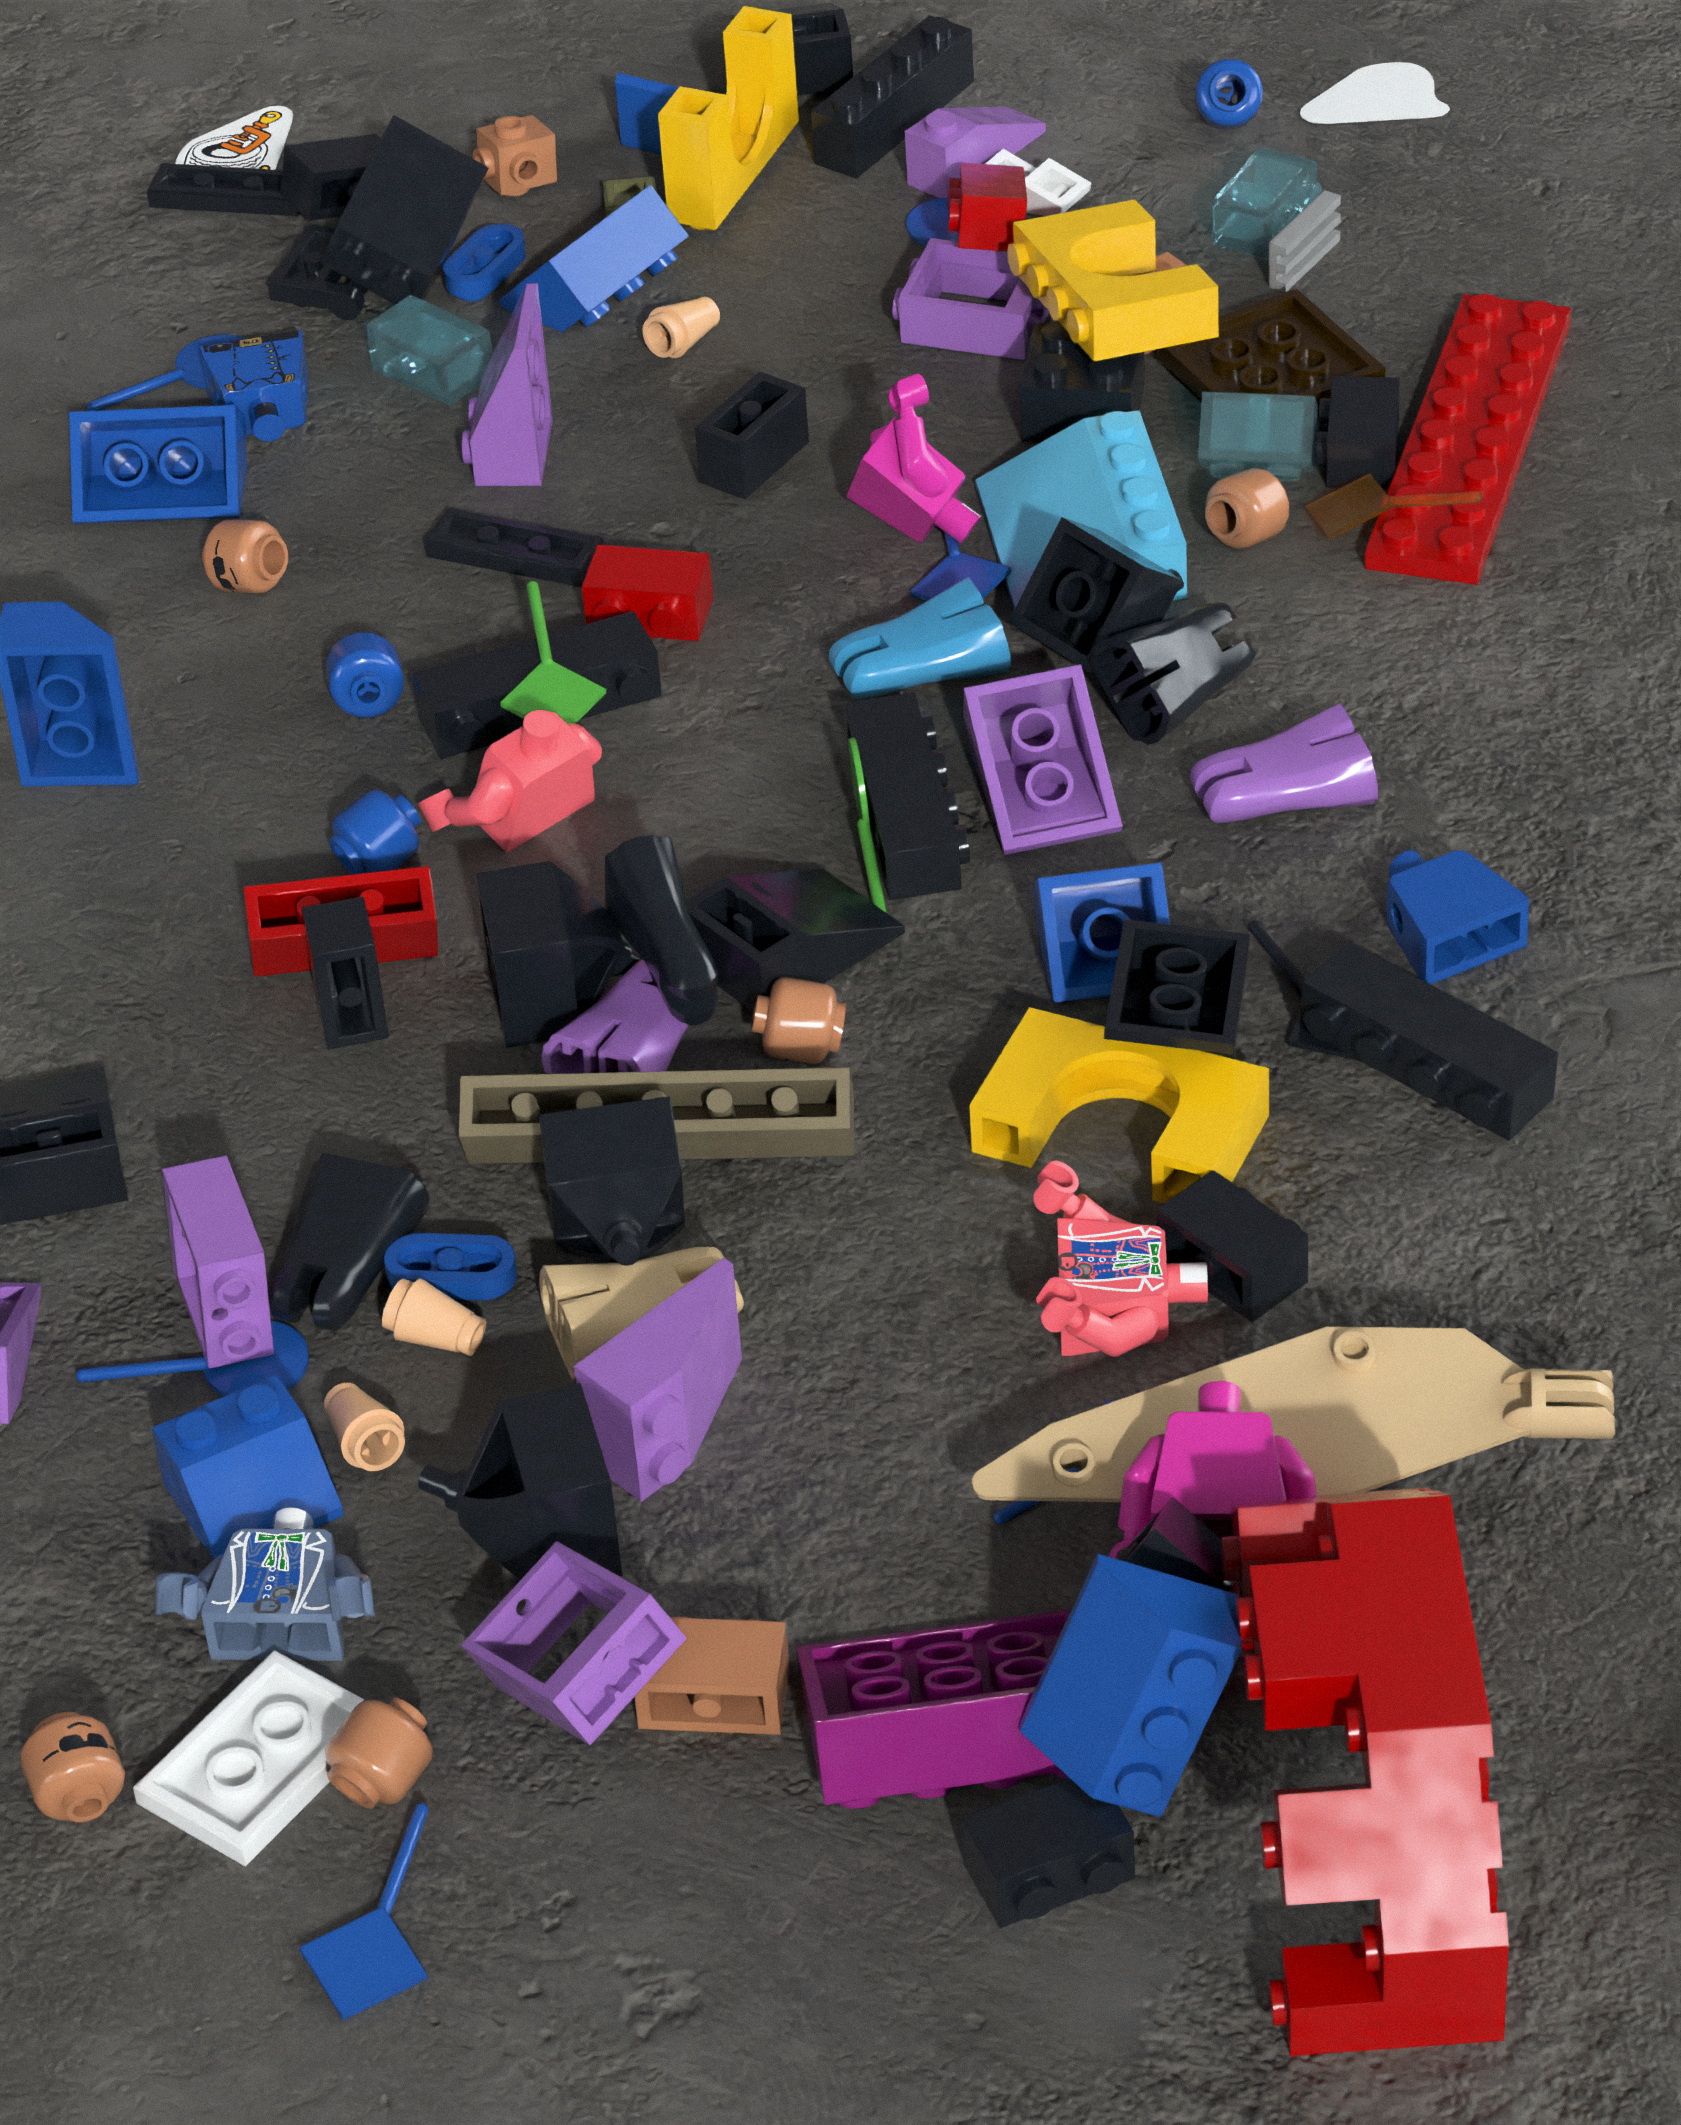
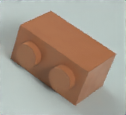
[634,1617,790,1735]

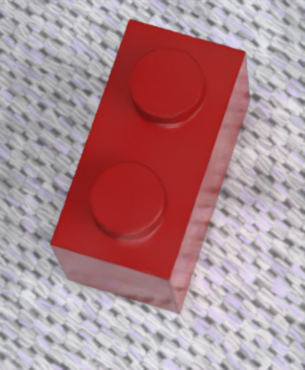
[582,545,714,641]

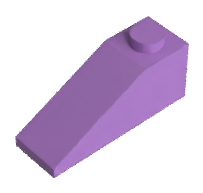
[905,106,1046,198]

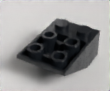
[732,3,853,95]
[686,869,905,1012]
[0,1067,128,1225]

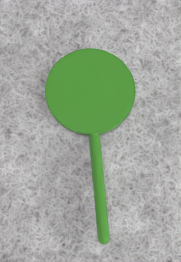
[848,737,887,913]

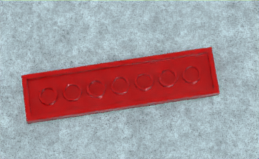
[1365,294,1571,585]

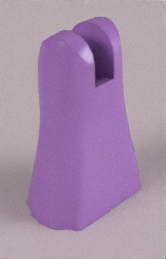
[1190,703,1378,824]
[541,959,689,1074]

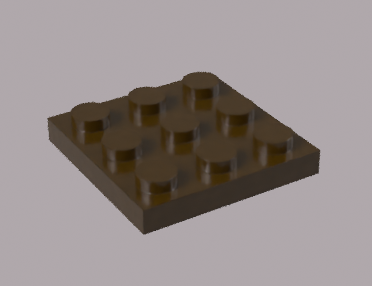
[1157,288,1385,439]

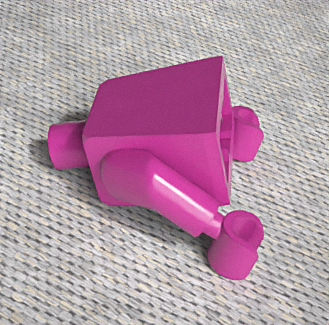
[846,374,981,544]
[1109,1381,1317,1559]

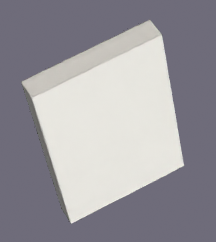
[133,1650,364,1867]

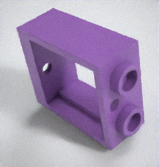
[892,238,1049,360]
[162,1155,274,1369]
[461,1541,687,1745]

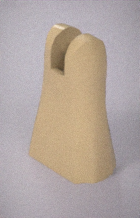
[539,1246,744,1382]

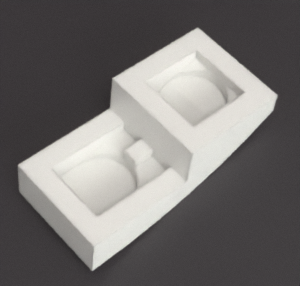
[985,149,1091,216]

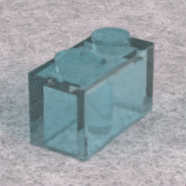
[1213,147,1322,259]
[366,295,492,406]
[1198,392,1318,481]

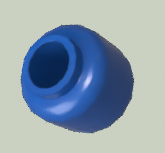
[1195,59,1263,130]
[325,632,404,718]
[329,790,421,875]

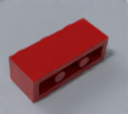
[947,162,1027,252]
[244,866,438,977]

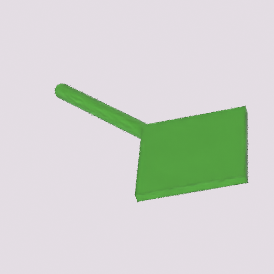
[500,581,606,724]

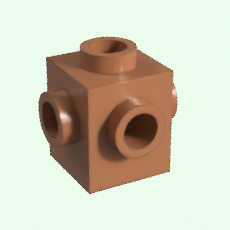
[473,115,557,196]

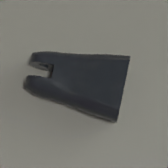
[1090,602,1256,745]
[605,835,718,1026]
[270,1153,430,1331]

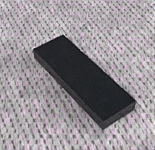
[147,163,300,217]
[425,509,603,587]

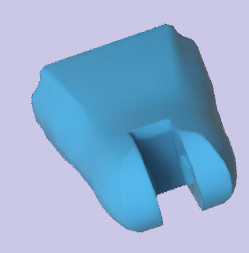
[829,577,1011,700]

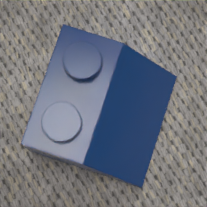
[1031,863,1170,1003]
[152,1375,344,1560]

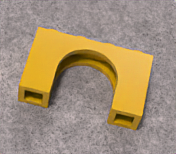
[658,6,799,231]
[1007,199,1219,361]
[969,1007,1269,1204]

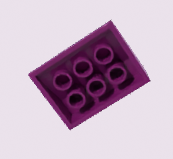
[796,1609,1072,1809]

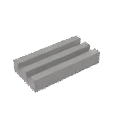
[1268,190,1341,293]

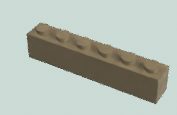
[459,1067,854,1164]

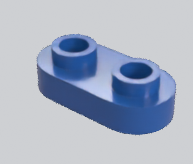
[443,224,526,301]
[384,1233,518,1300]

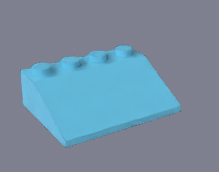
[975,410,1187,611]

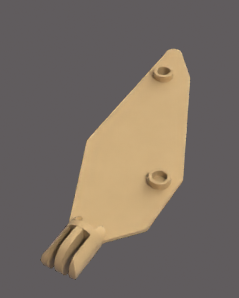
[972,1327,1615,1502]

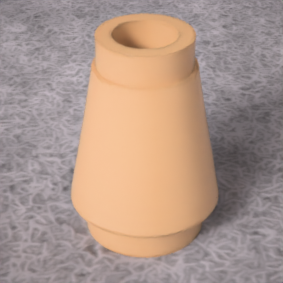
[643,297,720,358]
[382,1278,486,1356]
[324,1383,405,1471]

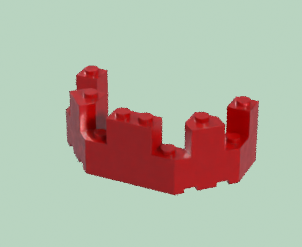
[1221,1488,1509,2056]

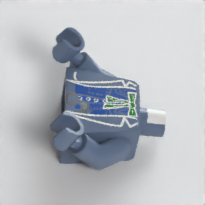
[154,1507,375,1661]

